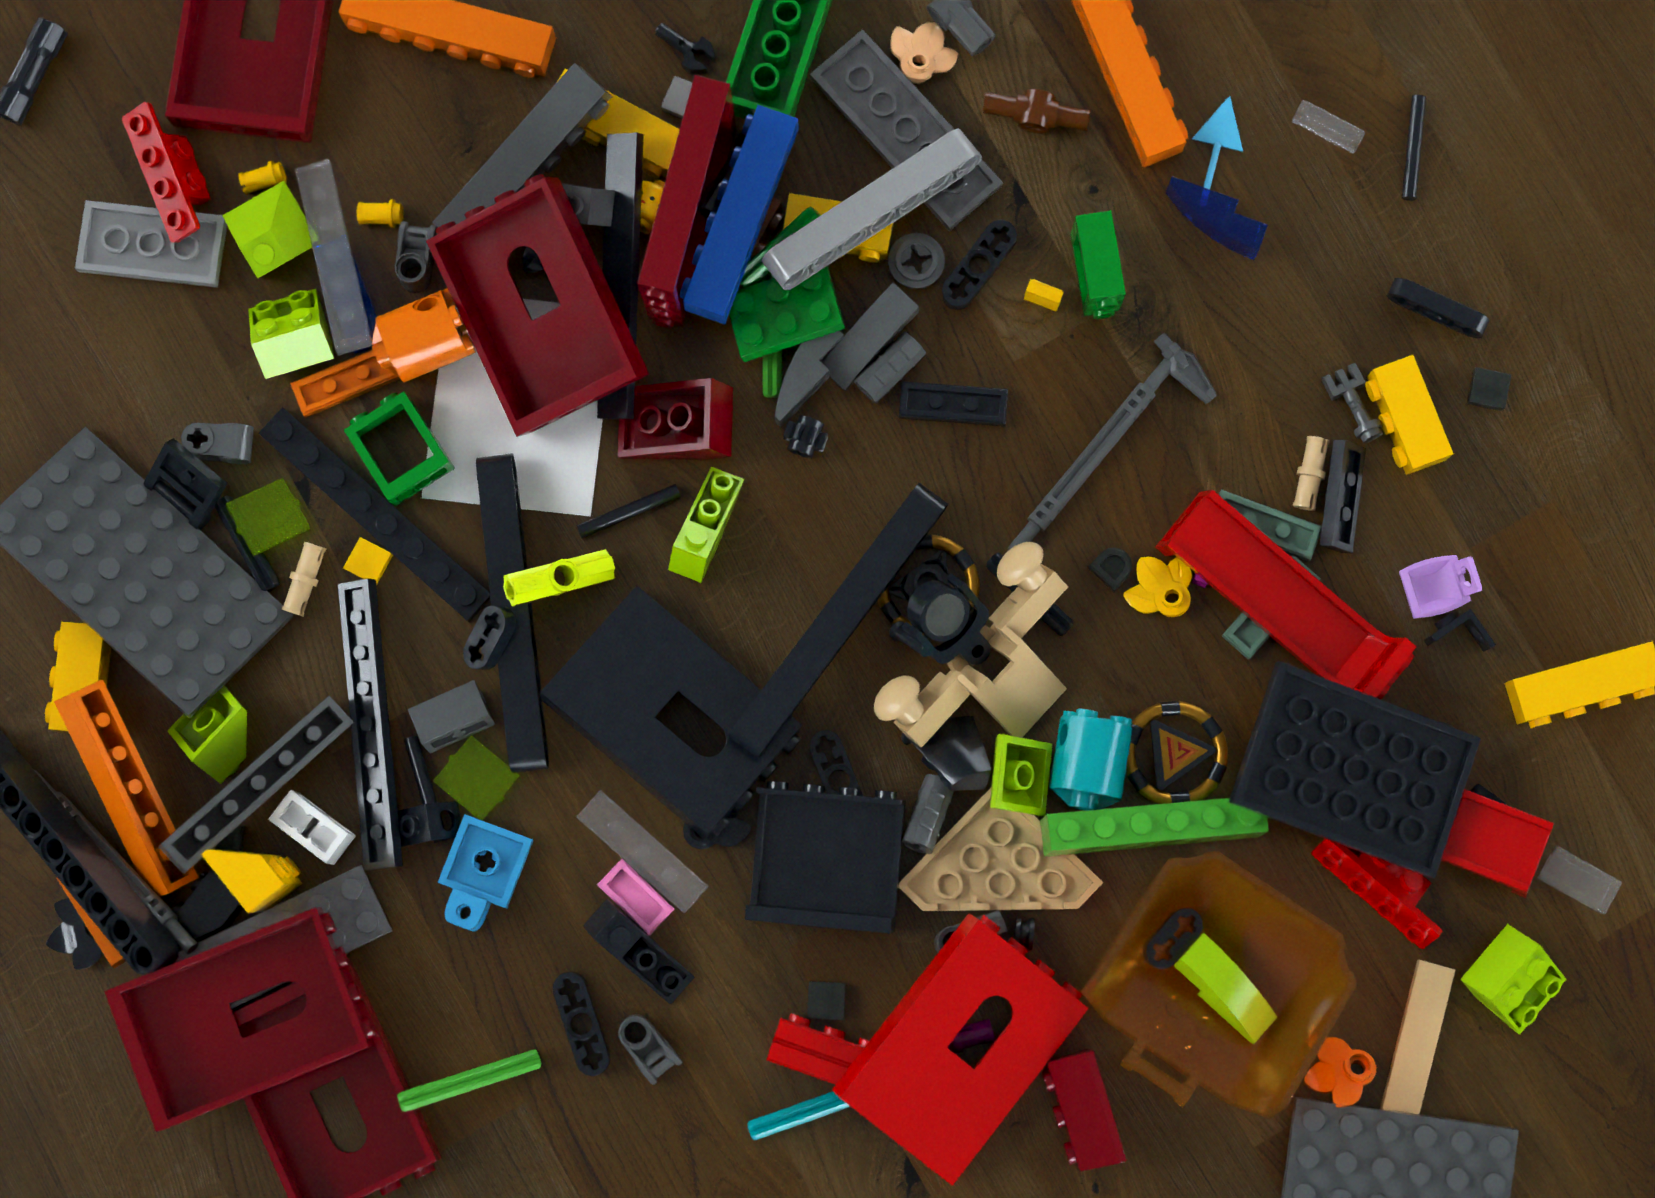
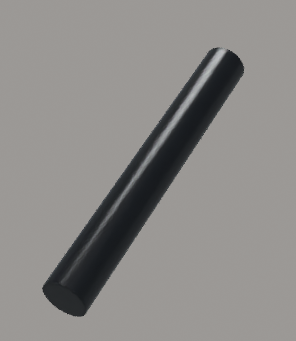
[1402,95,1426,201]
[576,484,681,538]
[404,736,448,844]

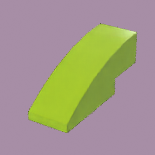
[1173,933,1277,1045]

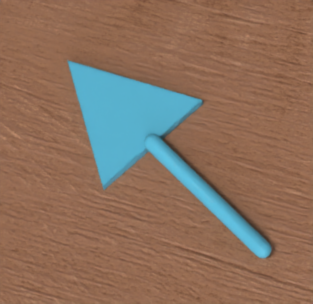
[1192,96,1243,208]

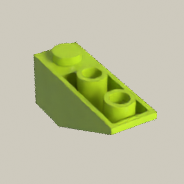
[668,466,744,583]

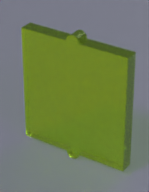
[226,478,310,556]
[433,735,520,821]

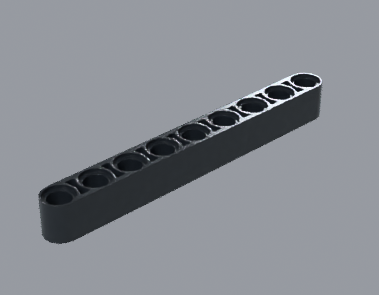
[476,453,549,773]
[729,483,948,758]
[0,730,179,974]

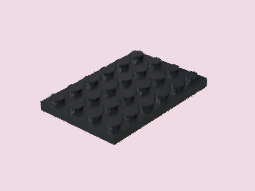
[1229,662,1481,878]

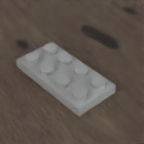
[75,200,227,288]

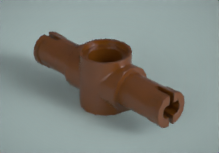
[983,89,1091,134]

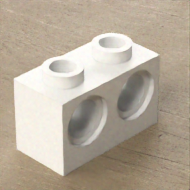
[268,790,356,865]

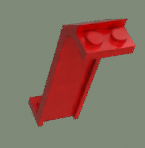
[1155,490,1416,700]
[1441,789,1554,898]

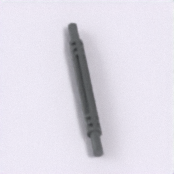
[1007,358,1172,550]
[34,770,199,954]

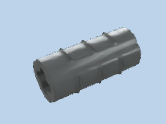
[854,331,926,404]
[902,774,954,854]

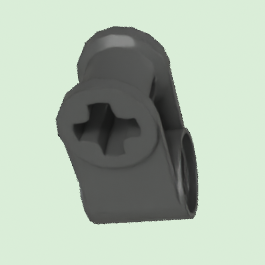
[395,221,438,293]
[181,422,254,464]
[619,1014,683,1086]

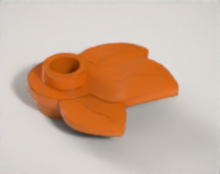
[1304,1037,1377,1108]

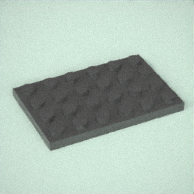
[1281,1096,1519,1198]

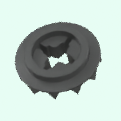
[888,233,945,289]

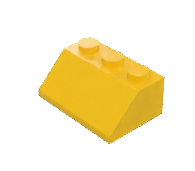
[201,850,302,913]

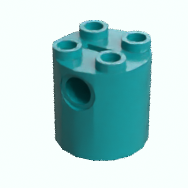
[1049,709,1133,811]

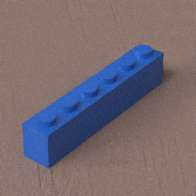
[679,105,799,325]

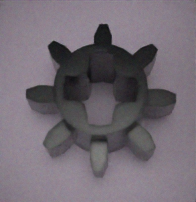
[783,415,828,459]

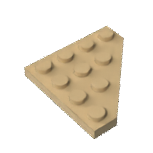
[899,788,1104,911]

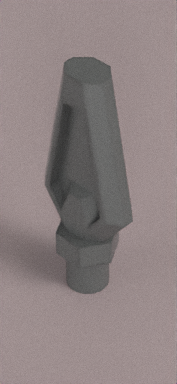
[1154,332,1217,404]

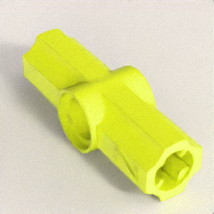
[503,549,615,606]

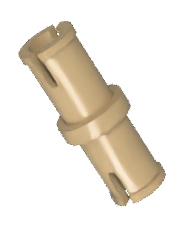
[1293,436,1330,511]
[281,541,327,617]

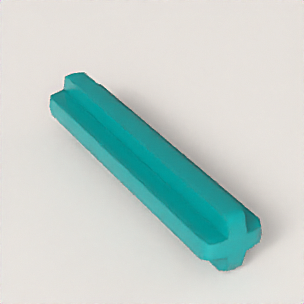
[747,1091,851,1140]

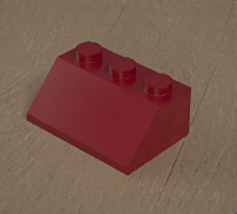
[1041,1049,1127,1171]

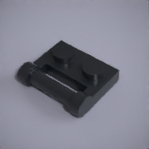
[143,438,227,530]

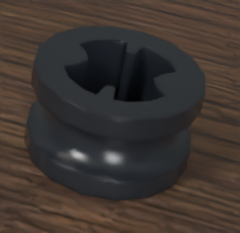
[1013,917,1035,951]

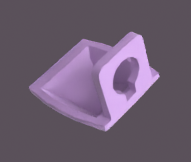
[1399,555,1482,619]

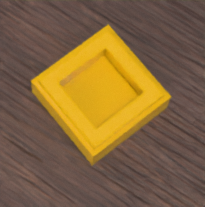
[1024,279,1064,312]
[343,537,393,586]

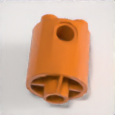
[371,288,476,383]

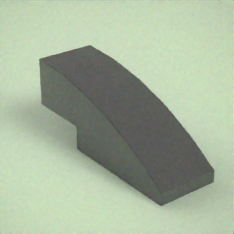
[823,283,919,391]
[775,331,844,428]

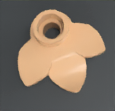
[890,22,958,84]

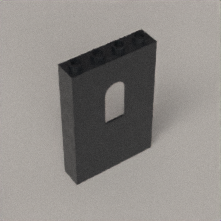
[540,586,802,840]

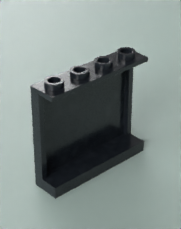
[745,781,906,933]

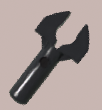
[655,23,715,74]

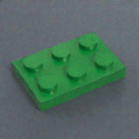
[729,266,845,362]

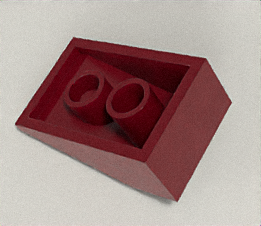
[618,378,733,460]

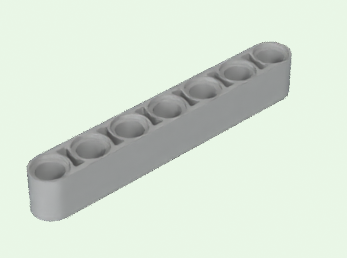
[762,129,982,290]

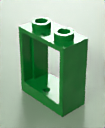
[1070,210,1126,319]
[344,391,455,507]

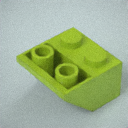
[249,289,334,379]
[1460,924,1567,1035]

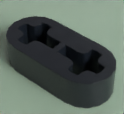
[463,606,516,670]
[1143,908,1203,969]

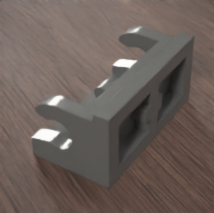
[408,680,496,754]

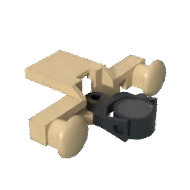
[874,542,1068,748]

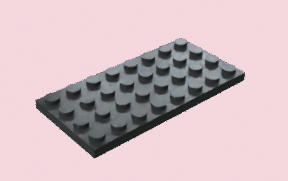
[0,427,293,719]

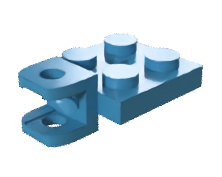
[437,814,533,932]

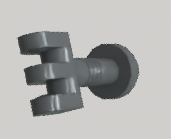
[1322,363,1383,443]

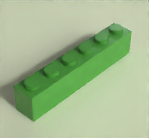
[1040,798,1269,857]

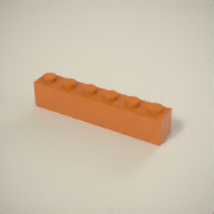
[338,0,556,78]
[1071,0,1188,168]
[54,679,199,896]

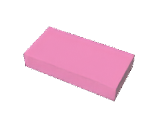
[597,859,675,936]

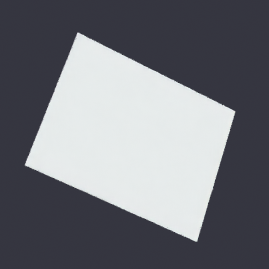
[421,299,603,517]

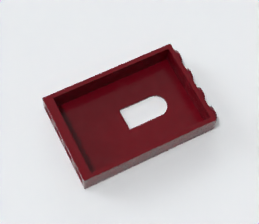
[165,0,334,143]
[637,75,737,329]
[426,174,649,437]
[104,907,376,1133]
[233,959,442,1198]

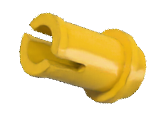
[238,161,287,195]
[357,200,403,228]

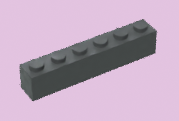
[432,63,612,227]
[159,696,354,874]

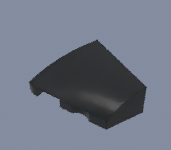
[901,716,992,791]

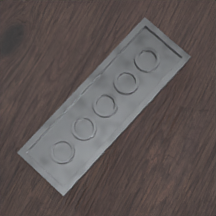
[810,29,1003,231]
[176,865,393,1009]

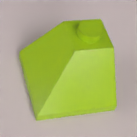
[222,181,321,278]
[167,685,247,784]
[990,734,1052,816]

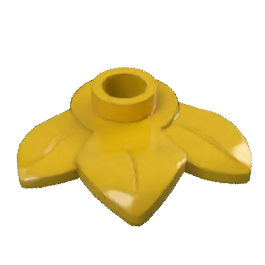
[1123,557,1192,617]

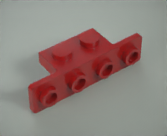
[122,102,211,243]
[1311,839,1442,949]

